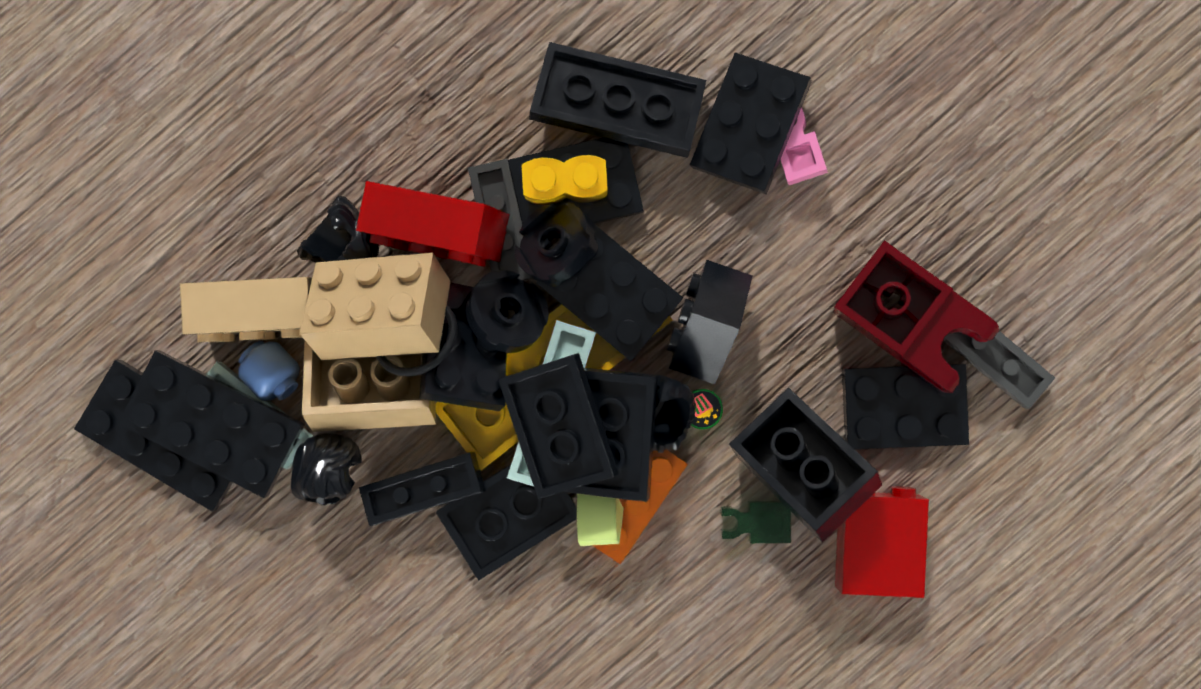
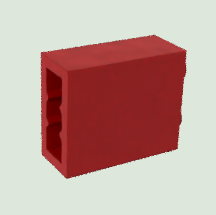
[835,486,929,598]

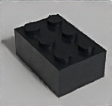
[729,388,882,543]

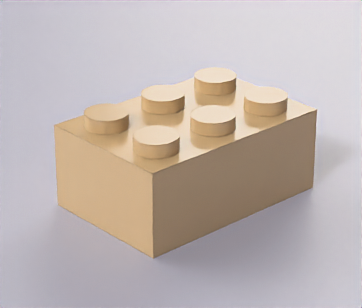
[299,253,451,360]
[180,277,312,343]
[302,340,436,432]

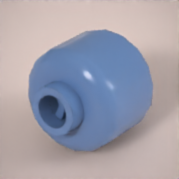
[238,341,300,401]

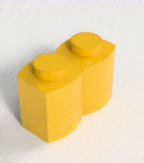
[522,155,608,205]

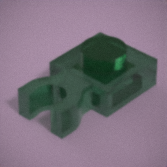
[720,501,791,544]

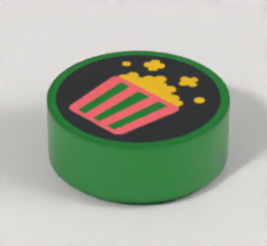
[691,389,723,429]

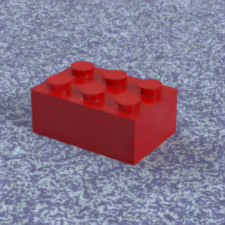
[356,181,510,267]

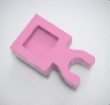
[780,108,828,185]

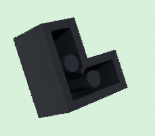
[666,260,753,384]

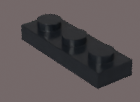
[359,452,486,526]

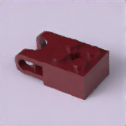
[833,240,999,393]

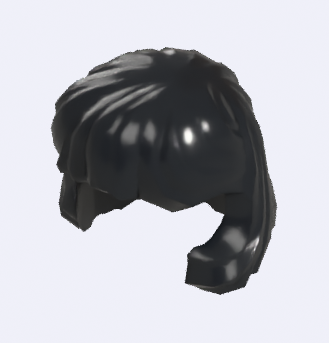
[297,195,379,263]
[653,375,696,453]
[291,433,362,505]

